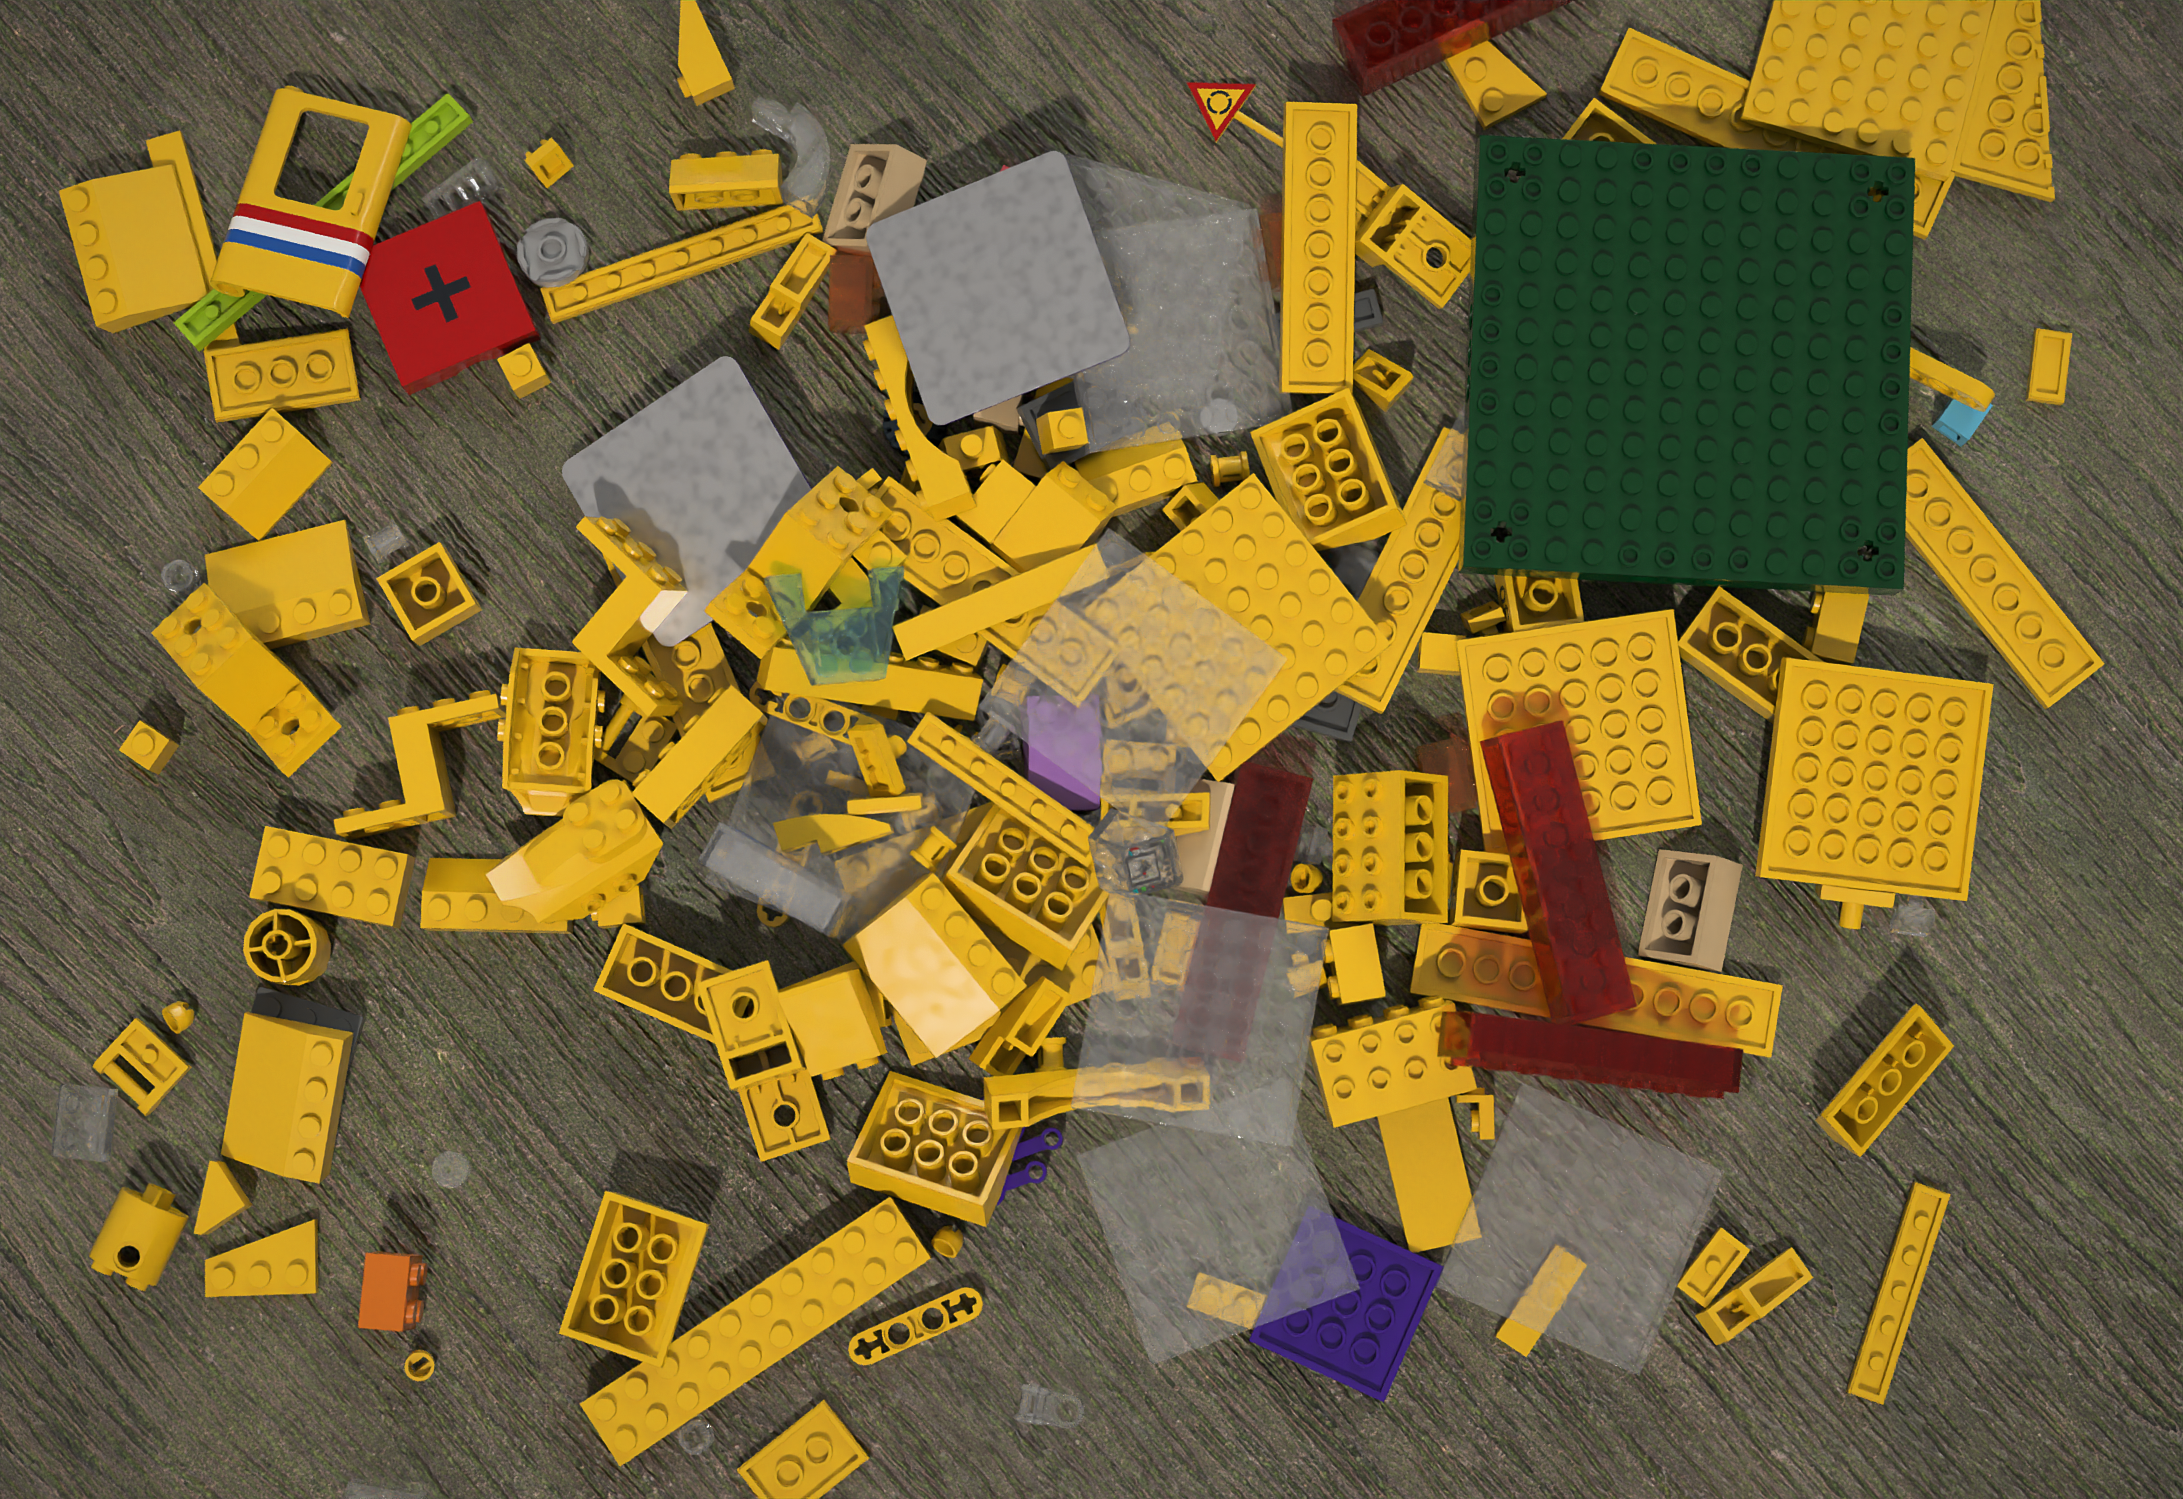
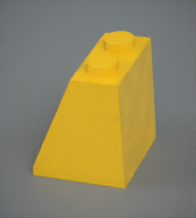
[989,461,1118,573]
[777,969,887,1081]

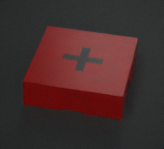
[359,201,541,395]

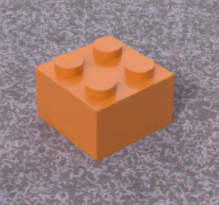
[358,1251,427,1332]

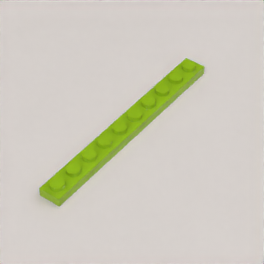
[174,93,473,352]

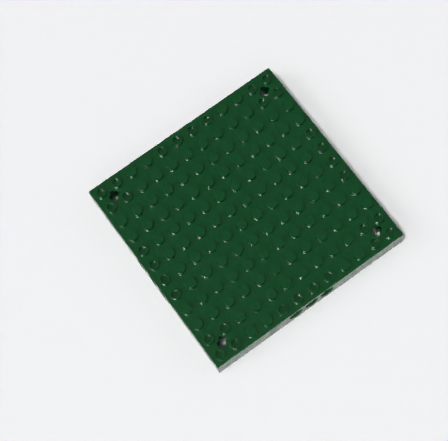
[1458,135,1915,596]

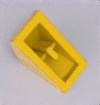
[1353,349,1414,413]
[194,1161,252,1235]

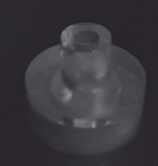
[432,1151,471,1188]

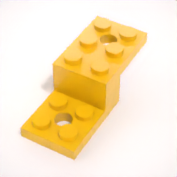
[1355,160,1471,309]

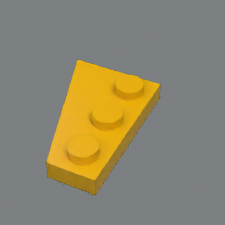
[1432,20,1547,130]
[205,1219,318,1297]

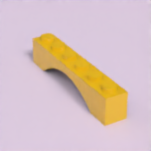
[863,315,977,522]
[984,1057,1210,1130]

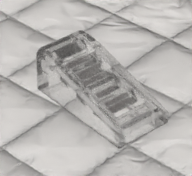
[421,157,504,219]

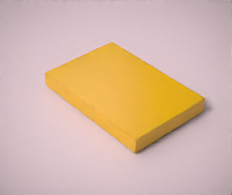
[736,1399,870,1499]

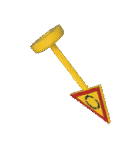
[1187,82,1283,148]

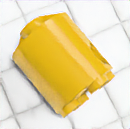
[243,909,331,986]
[89,1183,189,1291]

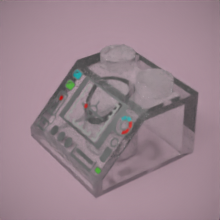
[1088,808,1184,899]

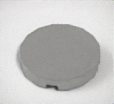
[517,218,589,288]

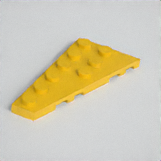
[1951,0,2055,203]

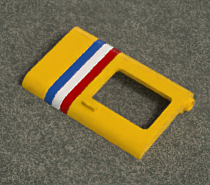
[210,86,412,318]

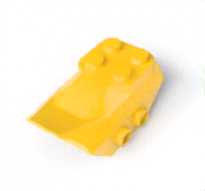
[497,647,606,817]
[486,779,663,923]

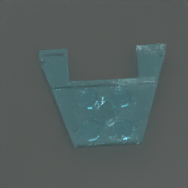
[764,566,905,686]

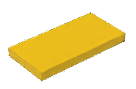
[204,328,360,423]
[1377,1097,1481,1253]

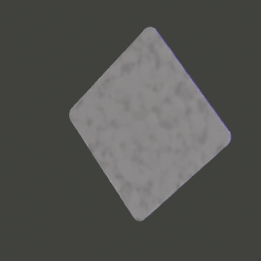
[866,151,1131,426]
[562,356,812,647]

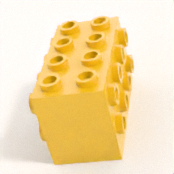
[1332,770,1448,926]
[1305,995,1477,1128]

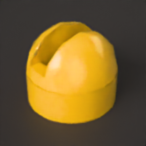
[1291,864,1323,893]
[162,1001,195,1034]
[931,1225,964,1258]
[404,1350,435,1381]

